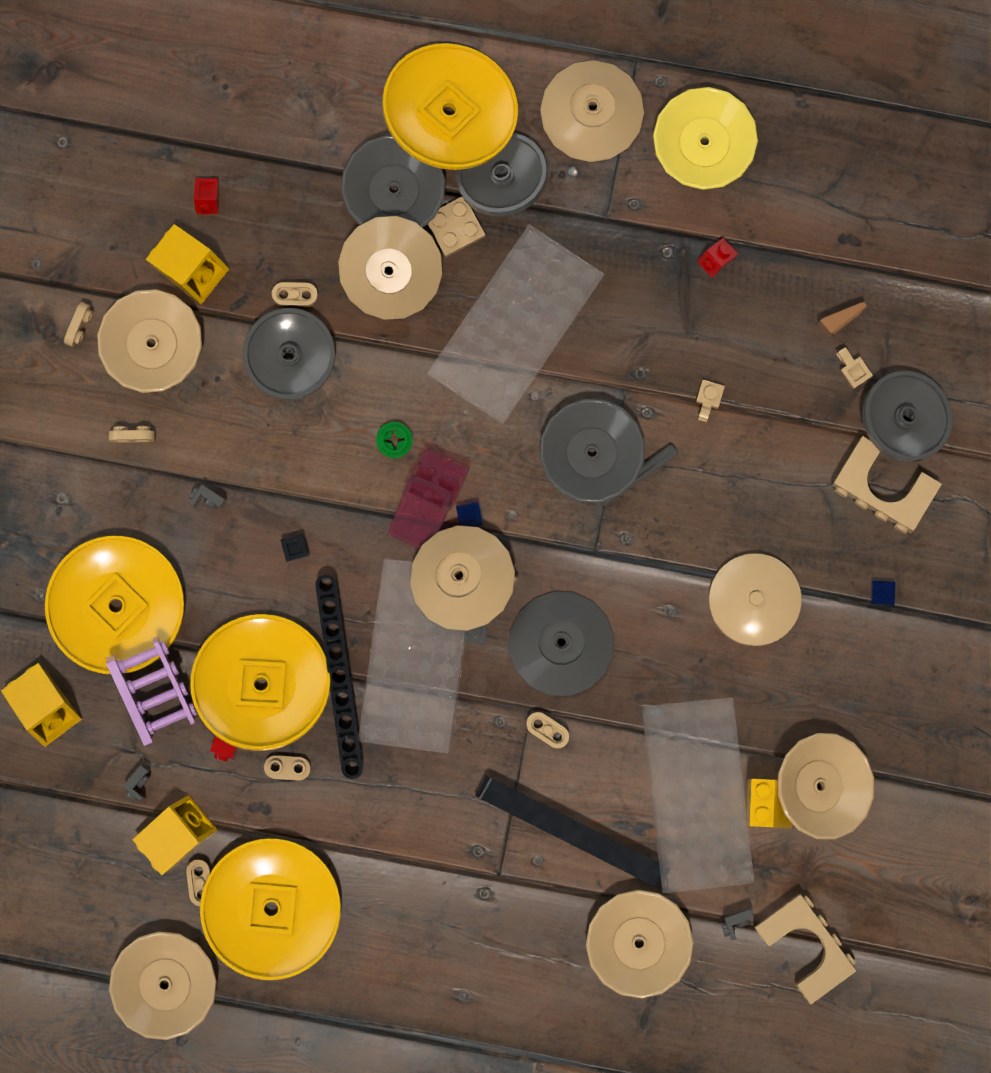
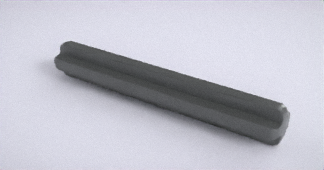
[602,445,678,505]

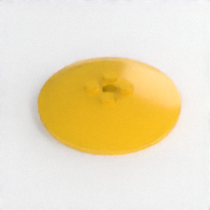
[382,43,518,170]
[45,536,184,674]
[190,614,330,751]
[200,839,341,980]

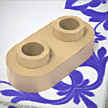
[272,282,318,307]
[64,302,93,347]
[109,426,155,443]
[527,712,569,749]
[264,756,311,781]
[186,860,211,906]

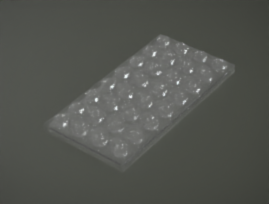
[427,224,605,425]
[359,559,467,754]
[642,698,755,893]

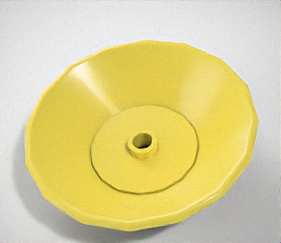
[653,87,758,190]

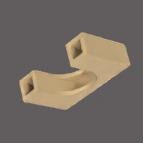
[832,436,942,534]
[754,894,856,1004]

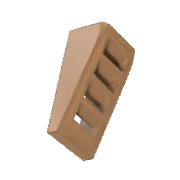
[818,302,867,337]

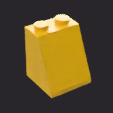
[146,224,229,304]
[1,663,82,747]
[745,779,792,829]
[132,795,218,875]

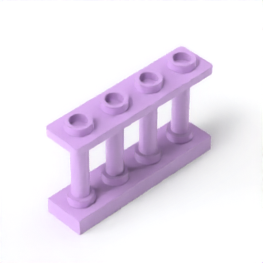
[106,636,197,746]

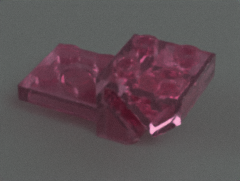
[387,448,470,549]

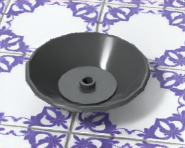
[341,135,446,228]
[540,399,645,503]
[509,592,614,696]

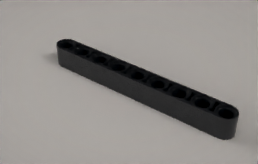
[315,574,363,779]
[475,775,670,889]

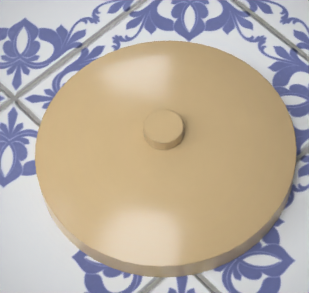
[709,554,802,646]

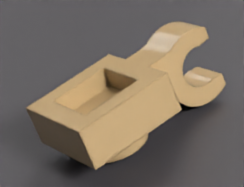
[836,347,873,389]
[696,380,725,423]

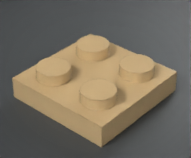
[428,197,486,258]

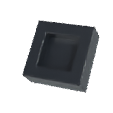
[280,534,309,562]

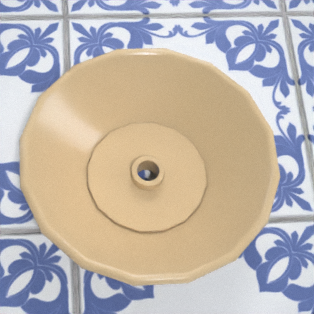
[540,60,644,162]
[338,216,443,320]
[97,289,202,393]
[410,526,515,631]
[778,733,874,840]
[586,890,694,999]
[109,931,216,1040]

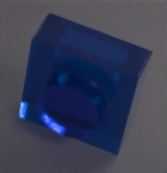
[456,502,483,527]
[871,581,896,605]

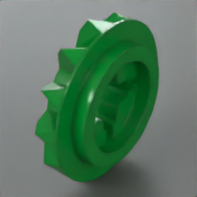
[376,422,413,459]

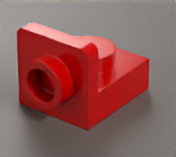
[194,178,219,215]

